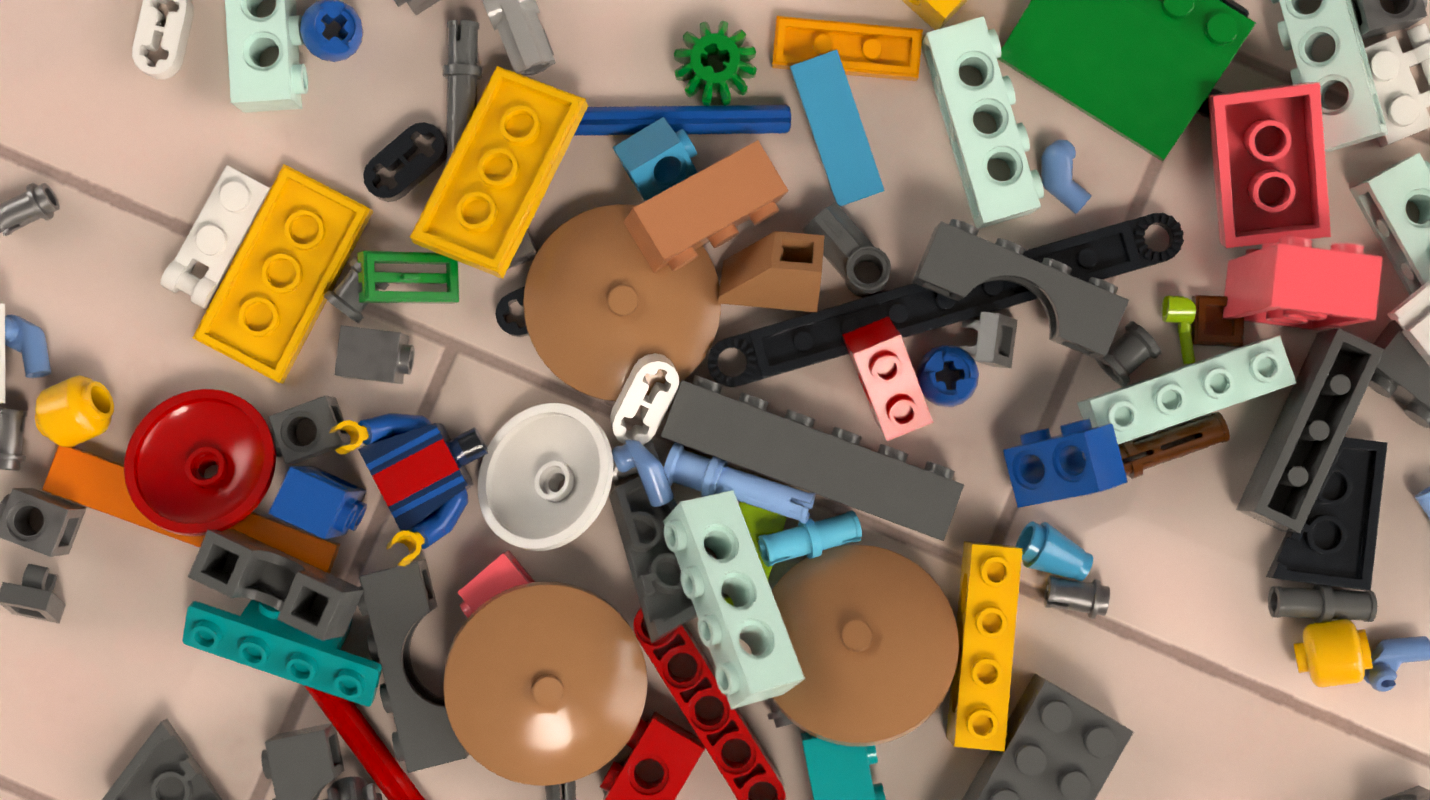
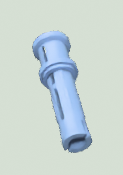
[664,442,815,524]

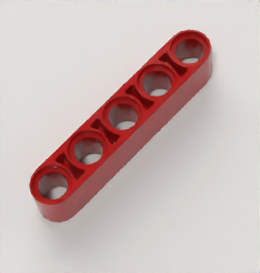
[633,607,785,800]

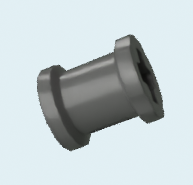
[323,257,389,323]
[1095,321,1162,387]

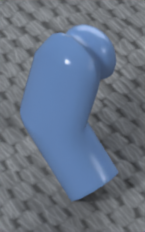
[1041,139,1092,214]
[5,314,51,378]
[612,440,674,507]
[1364,636,1430,692]

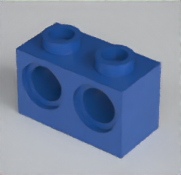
[1003,419,1128,508]
[269,466,367,539]

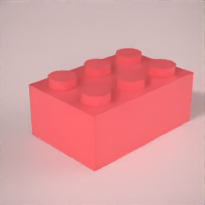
[1208,82,1331,248]
[1223,237,1383,331]

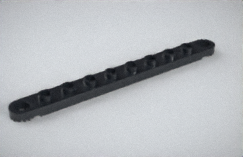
[708,213,1184,388]

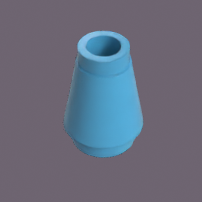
[1016,521,1093,581]

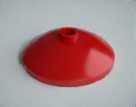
[124,389,276,536]

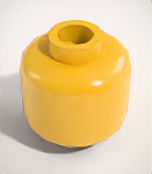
[35,375,114,448]
[1293,619,1373,688]

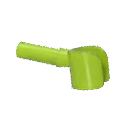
[1162,295,1196,364]

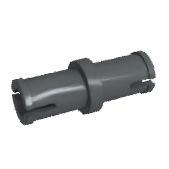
[1268,584,1378,623]

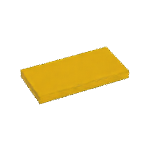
[410,66,588,279]
[192,164,374,384]

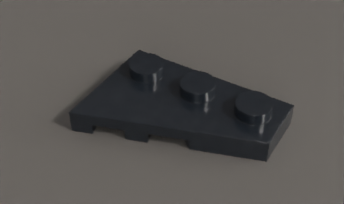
[1266,437,1388,591]

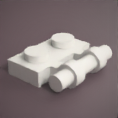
[1365,23,1430,148]

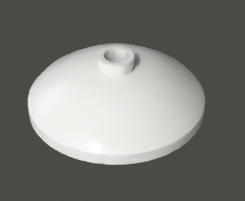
[478,403,613,551]

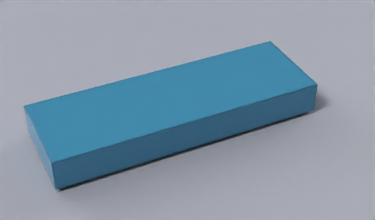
[790,50,885,207]

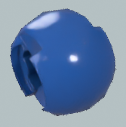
[300,0,363,62]
[916,345,979,408]

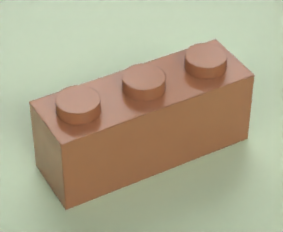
[623,140,789,273]

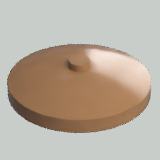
[523,204,721,401]
[772,545,959,746]
[444,582,647,786]

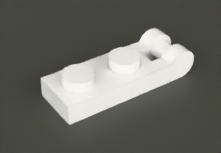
[161,165,271,309]

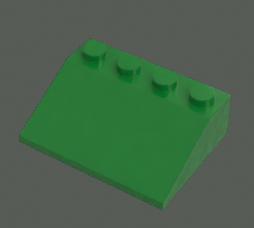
[997,0,1256,162]

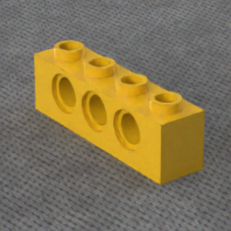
[946,541,1023,752]

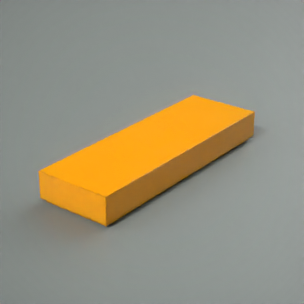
[772,16,923,81]

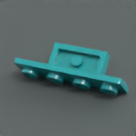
[182,599,382,707]

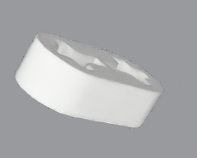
[132,0,194,79]
[610,353,679,445]

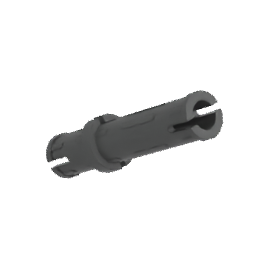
[443,20,482,166]

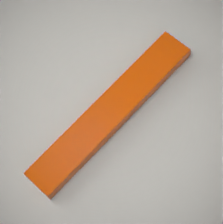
[42,446,341,574]

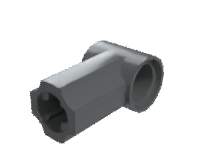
[803,202,891,298]

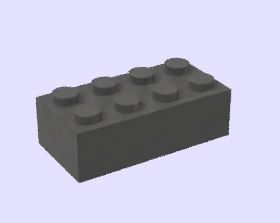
[962,673,1134,800]

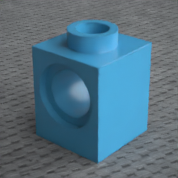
[613,117,698,201]

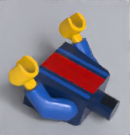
[329,413,488,567]

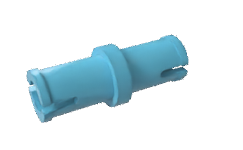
[758,511,862,567]

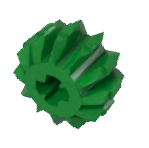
[674,21,757,106]

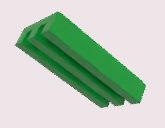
[357,251,459,304]

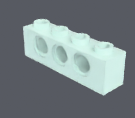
[225,0,308,113]
[1271,0,1388,152]
[921,16,1044,229]
[1350,153,1430,295]
[1077,336,1296,444]
[663,490,805,709]

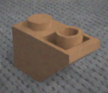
[718,231,825,312]

